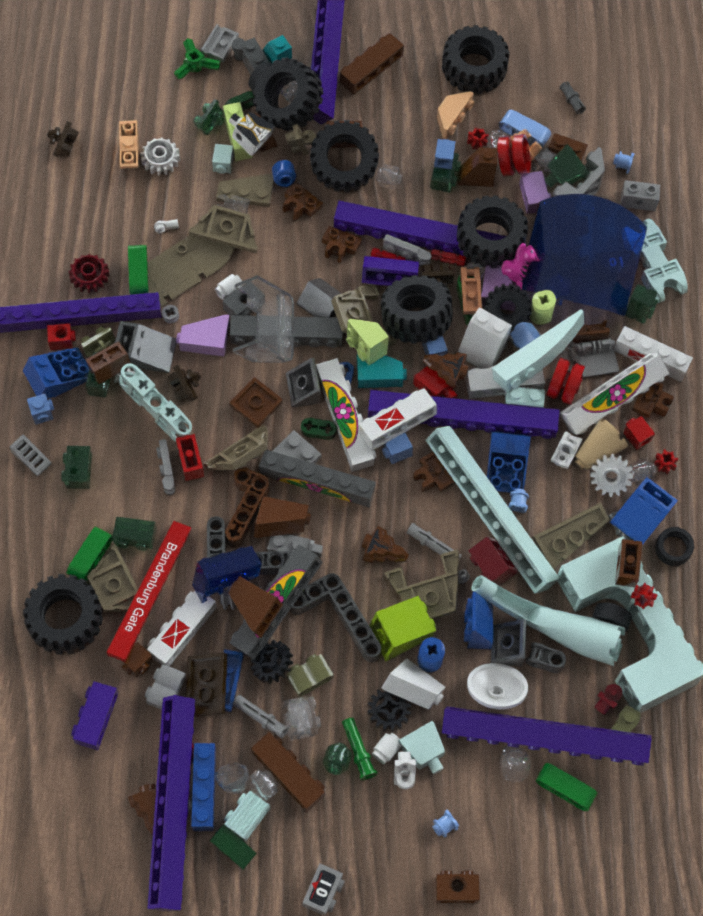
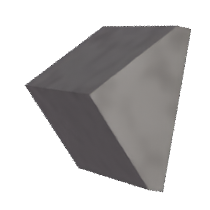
[297,278,341,318]
[286,358,321,407]
[491,619,526,667]

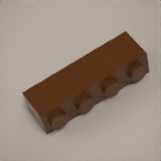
[340,33,404,95]
[251,732,325,813]

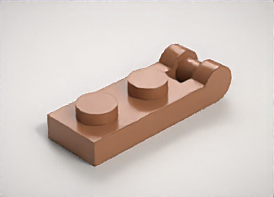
[460,267,482,315]

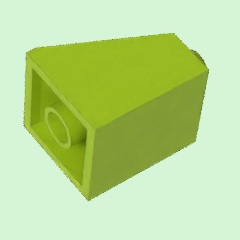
[369,596,436,662]

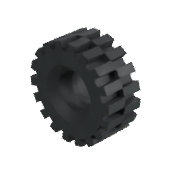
[485,283,532,333]

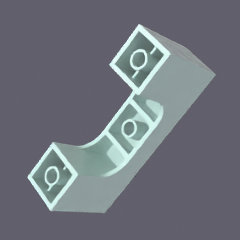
[557,536,703,713]

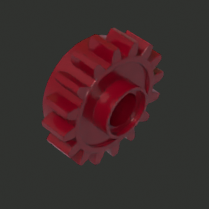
[68,254,110,293]

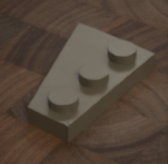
[216,173,274,207]

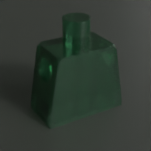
[544,144,590,188]

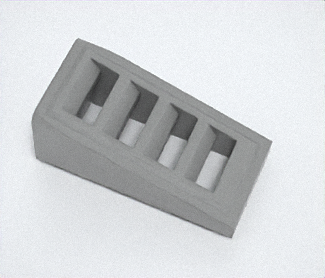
[10,435,52,477]

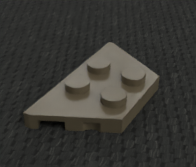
[188,205,258,253]
[203,424,268,470]
[87,544,138,612]

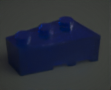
[192,546,262,603]

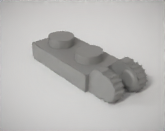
[382,235,432,267]
[156,439,175,496]

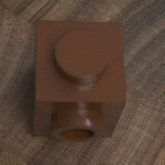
[121,642,154,677]

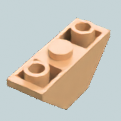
[437,91,474,139]
[119,120,140,169]

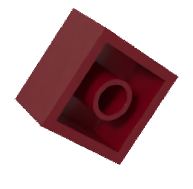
[468,537,519,585]

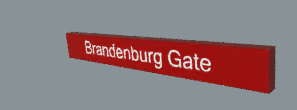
[107,521,192,662]

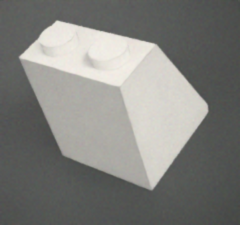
[458,307,512,369]

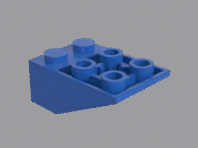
[23,347,94,399]
[486,431,531,493]
[610,477,678,545]
[464,592,493,649]

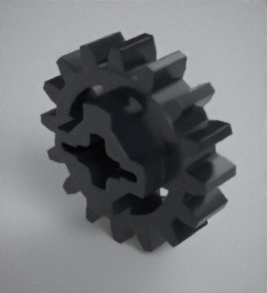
[250,640,293,684]
[367,689,411,732]

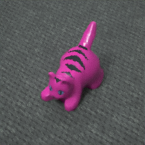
[501,243,540,289]

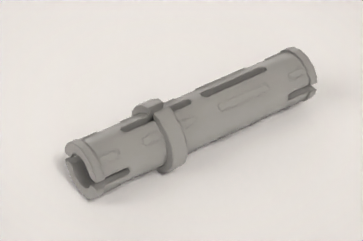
[407,523,462,559]
[233,695,289,738]

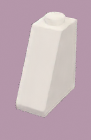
[381,659,445,709]

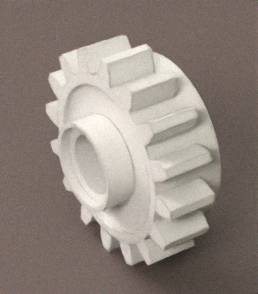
[140,138,180,176]
[590,454,633,497]

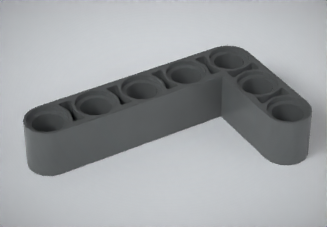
[207,516,292,576]
[290,573,381,663]

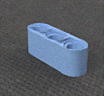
[499,110,551,148]

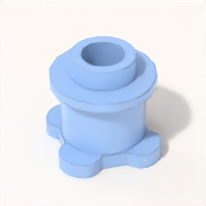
[613,151,634,174]
[508,489,529,513]
[432,810,459,837]

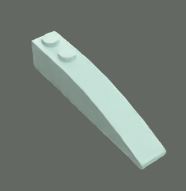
[492,309,584,393]

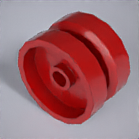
[497,134,531,177]
[546,357,585,405]

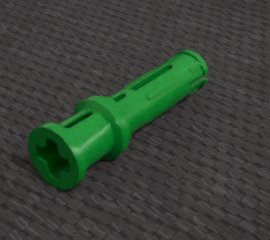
[342,718,378,781]

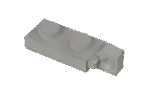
[267,534,323,557]

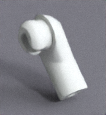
[154,219,179,234]

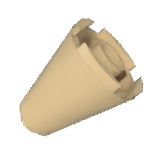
[574,418,628,470]

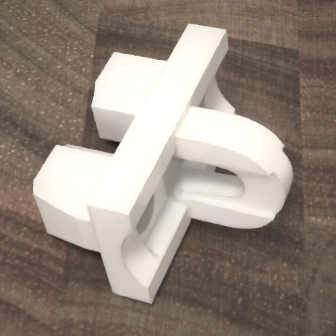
[551,431,583,469]
[394,752,416,789]

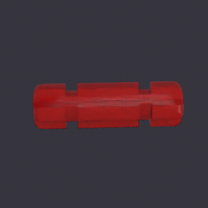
[370,247,406,260]
[431,249,466,267]

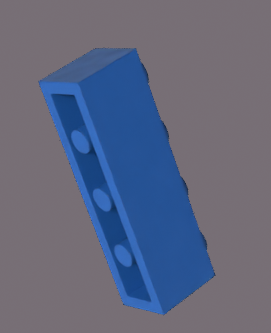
[191,743,216,831]

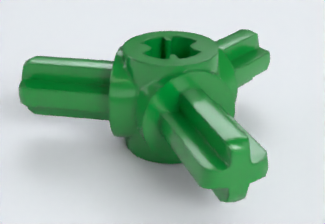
[174,38,220,80]

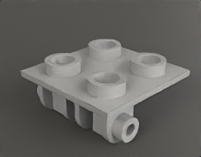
[575,338,620,378]

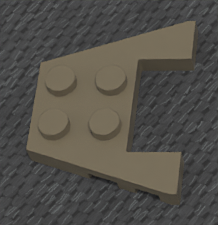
[331,284,397,346]
[385,549,459,619]

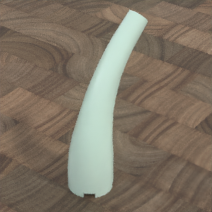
[471,575,625,666]

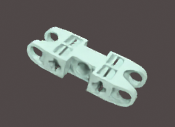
[621,219,688,303]
[119,363,192,442]

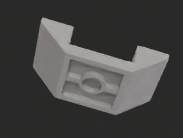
[551,147,605,214]

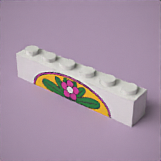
[559,352,669,435]
[316,358,376,472]

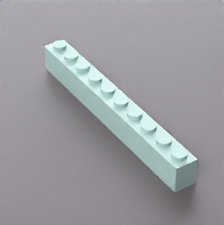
[425,426,560,594]

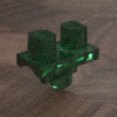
[193,99,225,135]

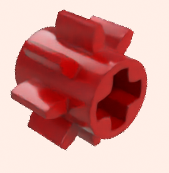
[467,128,489,150]
[653,449,678,474]
[631,582,658,609]

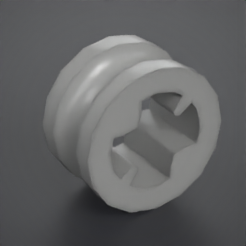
[162,305,179,323]

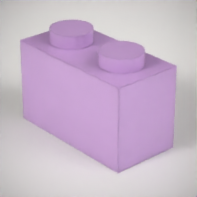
[519,171,552,214]

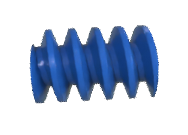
[417,637,445,673]

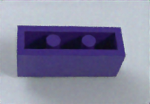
[361,256,419,286]
[71,681,119,750]

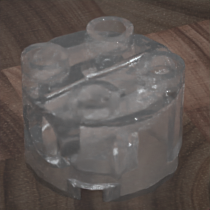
[282,696,321,741]

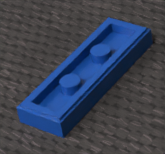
[224,649,244,712]

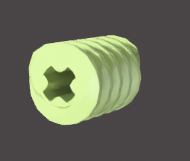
[529,290,556,325]

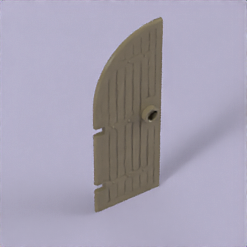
[127,235,235,308]

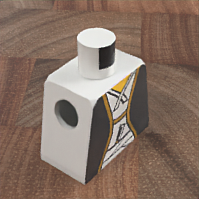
[229,112,275,156]

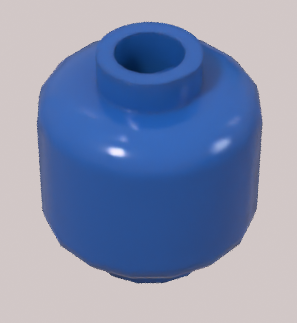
[272,160,296,187]

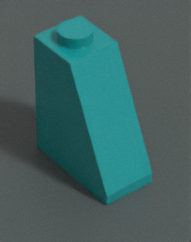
[262,35,292,64]
[357,351,407,388]

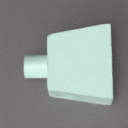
[399,721,445,775]

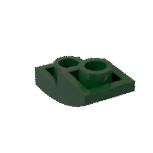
[209,825,257,870]

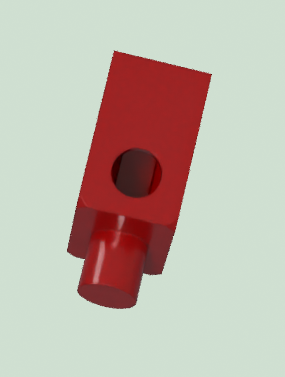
[413,366,458,399]

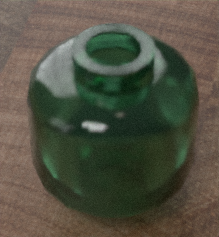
[323,742,352,775]

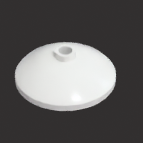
[467,663,528,710]

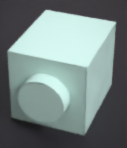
[212,144,234,174]

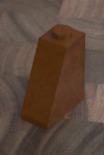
[458,147,497,187]
[254,496,311,538]
[228,576,283,638]

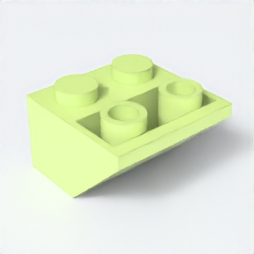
[346,319,389,365]

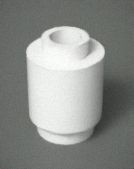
[215,274,243,300]
[372,733,401,764]

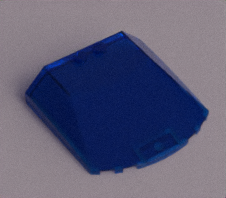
[522,194,647,317]

